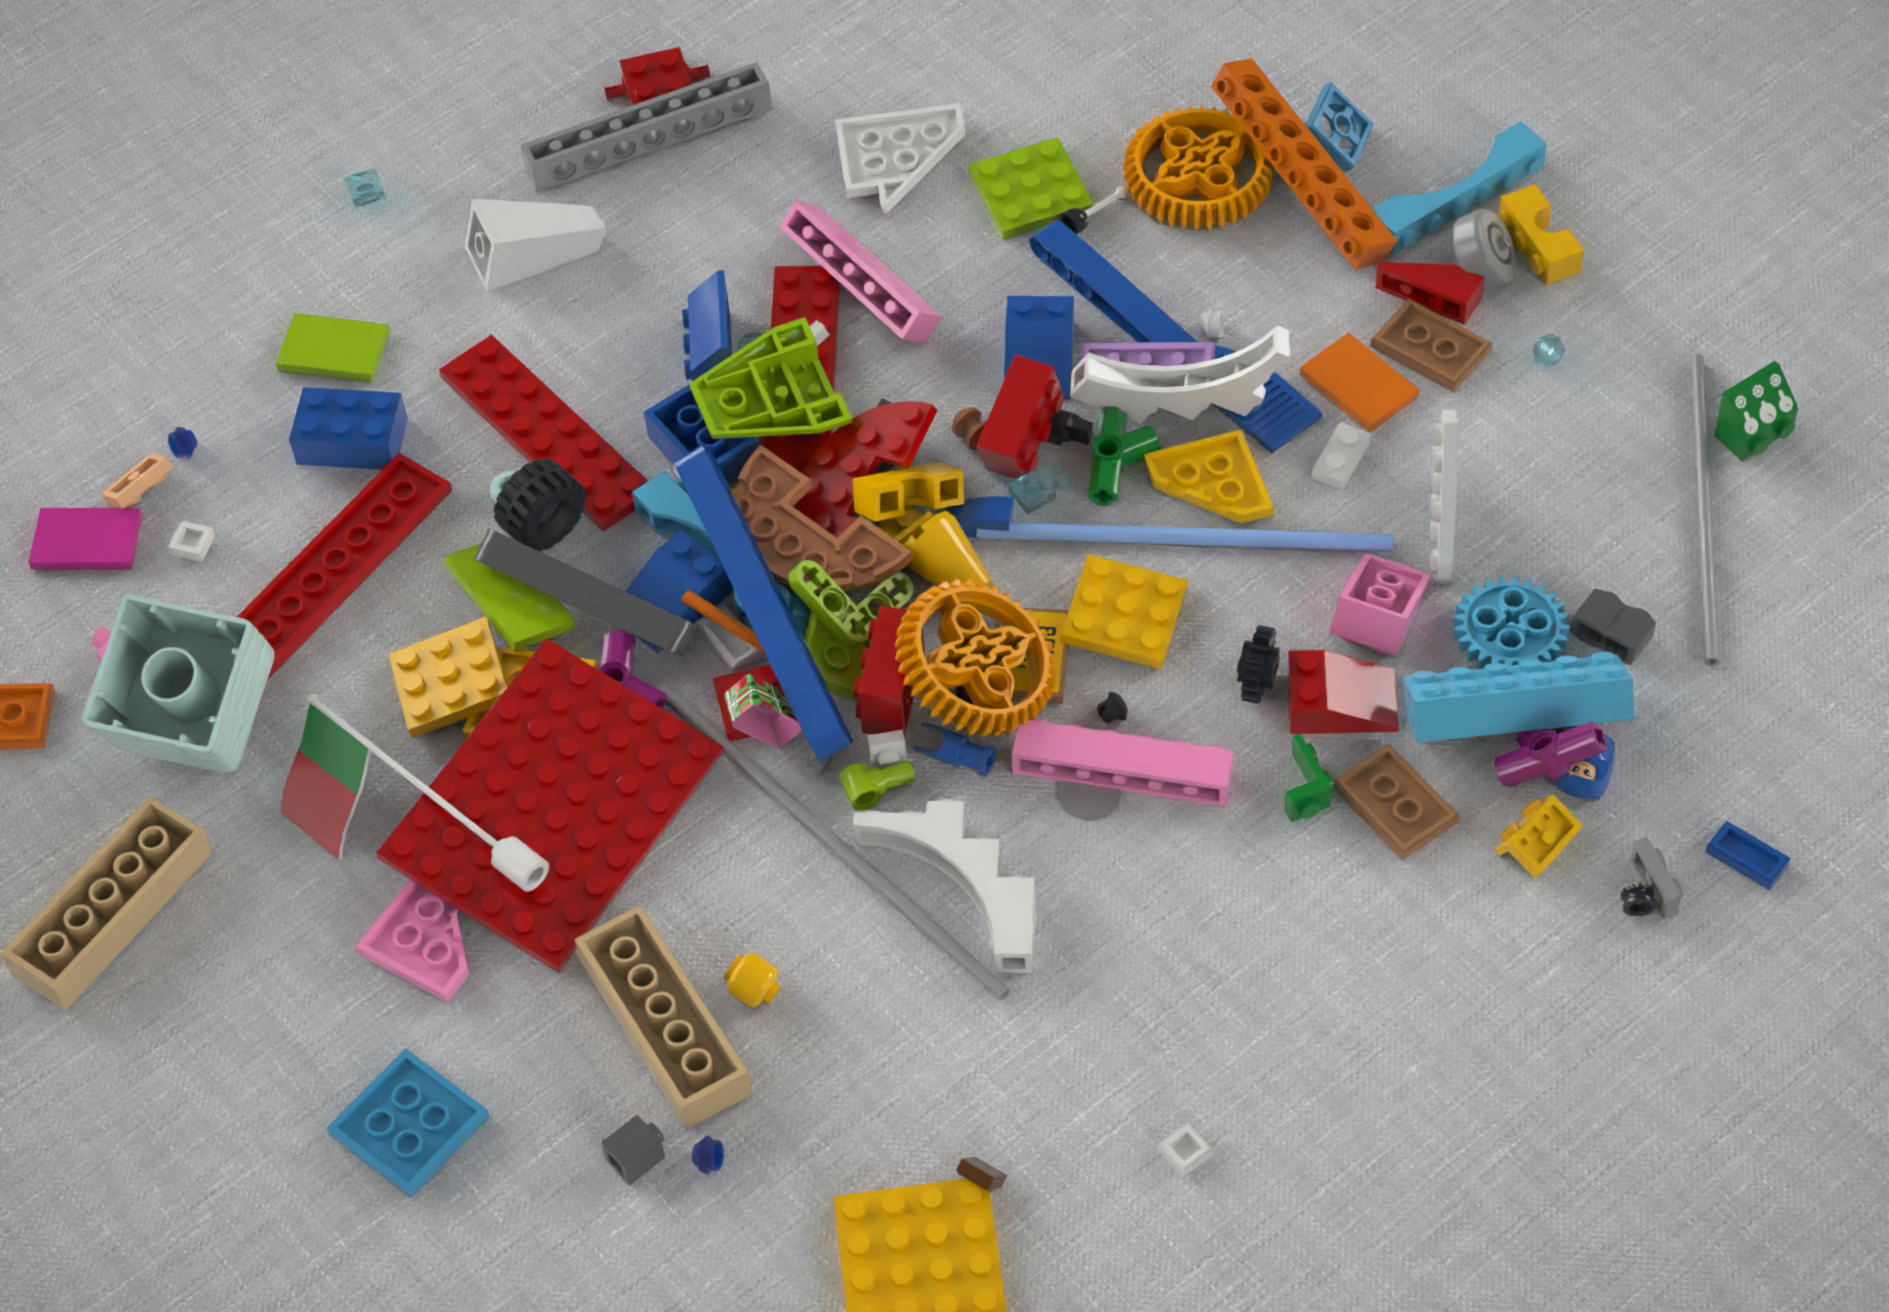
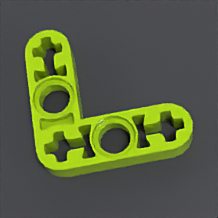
[788,560,914,648]

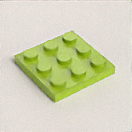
[968,137,1093,240]

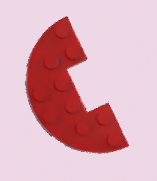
[794,401,938,538]

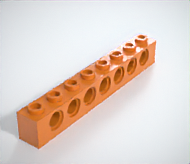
[1211,58,1397,270]

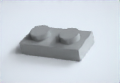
[1630,837,1683,919]

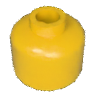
[723,952,782,1008]

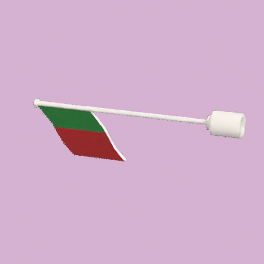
[281,693,549,892]

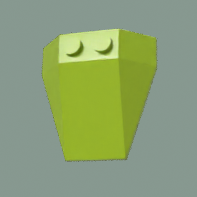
[689,317,853,439]

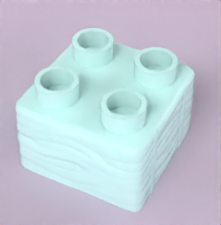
[83,594,274,773]

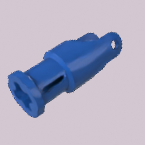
[912,723,997,777]

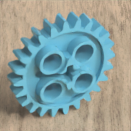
[1453,575,1570,669]

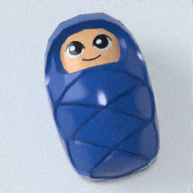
[1555,733,1615,800]

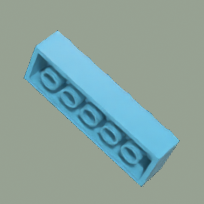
[1403,652,1634,743]

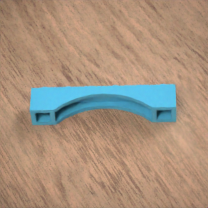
[1372,121,1547,255]
[632,471,791,630]

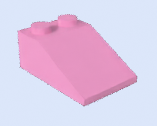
[1329,553,1432,655]

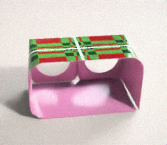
[724,674,802,749]

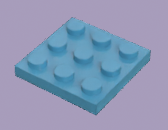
[326,1048,490,1198]

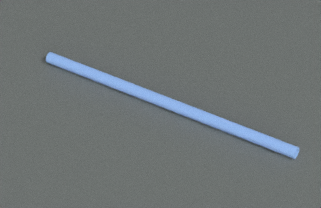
[977,522,1394,551]

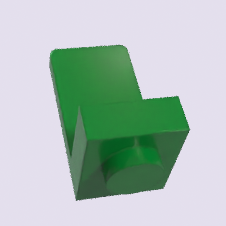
[1285,733,1334,822]

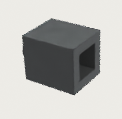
[601,1115,665,1186]

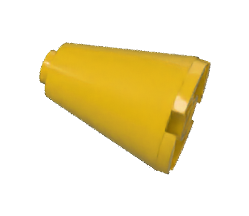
[904,511,993,589]

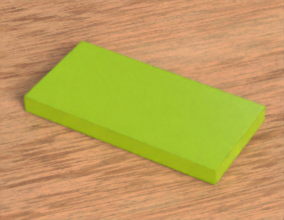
[444,543,575,651]

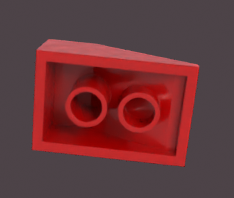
[1287,650,1399,734]

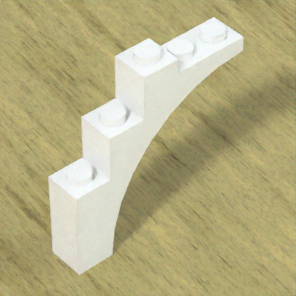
[1070,326,1291,424]
[853,799,1035,973]

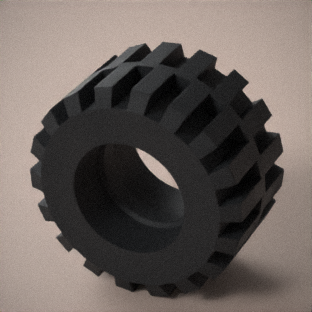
[494,458,587,552]

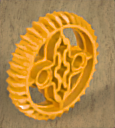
[1123,104,1275,232]
[894,579,1058,738]

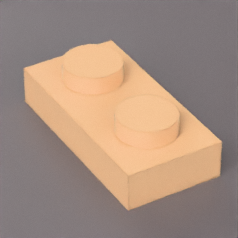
[101,453,174,509]

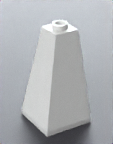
[465,199,606,291]

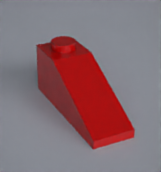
[1375,262,1485,325]

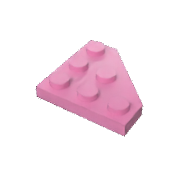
[356,880,469,1003]

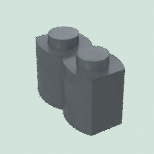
[1570,589,1656,665]

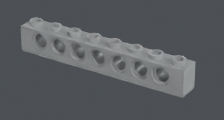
[520,62,772,192]

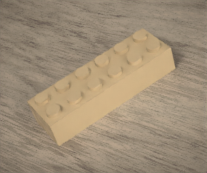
[1,796,213,1011]
[575,905,753,1130]

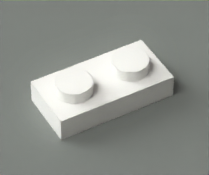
[1311,422,1371,490]

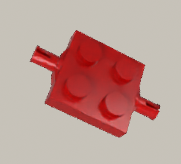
[604,47,711,106]

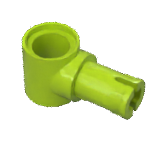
[839,760,915,811]

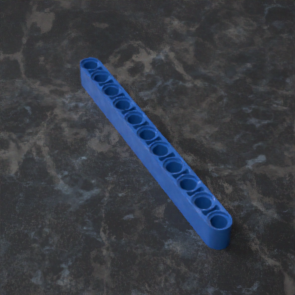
[674,444,853,762]

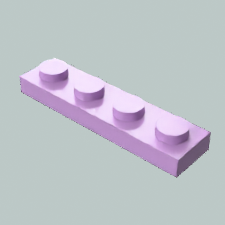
[1080,342,1215,366]

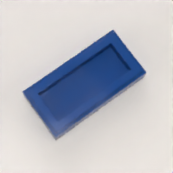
[1705,820,1791,890]

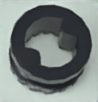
[1621,883,1657,916]

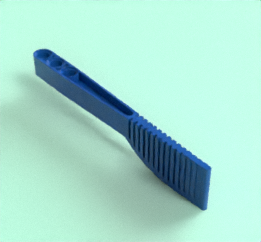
[1029,220,1323,453]

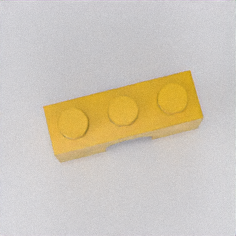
[1497,184,1584,285]
[853,461,964,522]

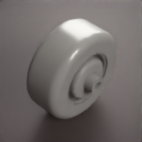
[1452,208,1518,291]

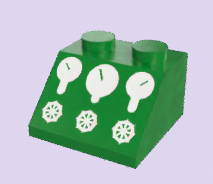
[1714,361,1798,461]

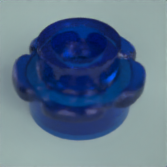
[168,426,197,458]
[692,1136,724,1174]

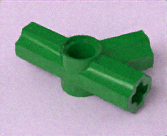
[1088,407,1161,506]

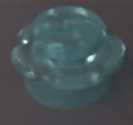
[1533,334,1565,366]

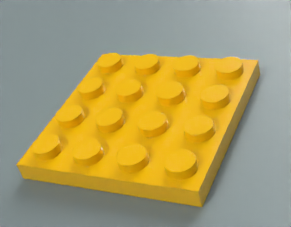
[833,1179,1007,1312]

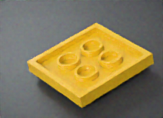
[1060,554,1189,670]
[388,617,508,739]

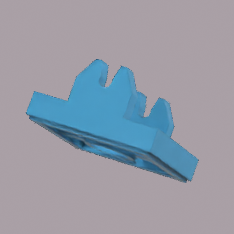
[1305,82,1374,172]

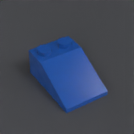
[1004,296,1075,399]
[625,529,733,654]

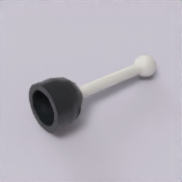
[1060,186,1128,235]

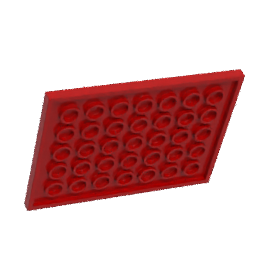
[376,638,724,973]

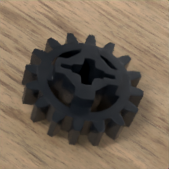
[1236,625,1281,704]

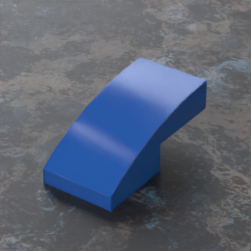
[945,496,1014,538]

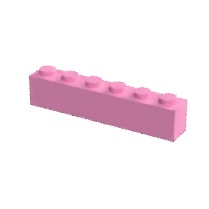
[779,200,942,344]
[1012,719,1234,807]

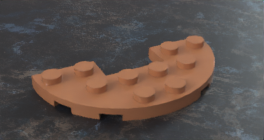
[734,445,913,593]

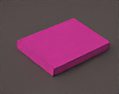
[28,508,143,570]

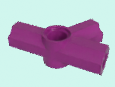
[598,630,667,709]
[1494,721,1607,788]

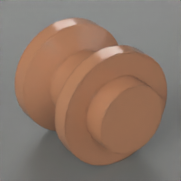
[952,407,987,451]

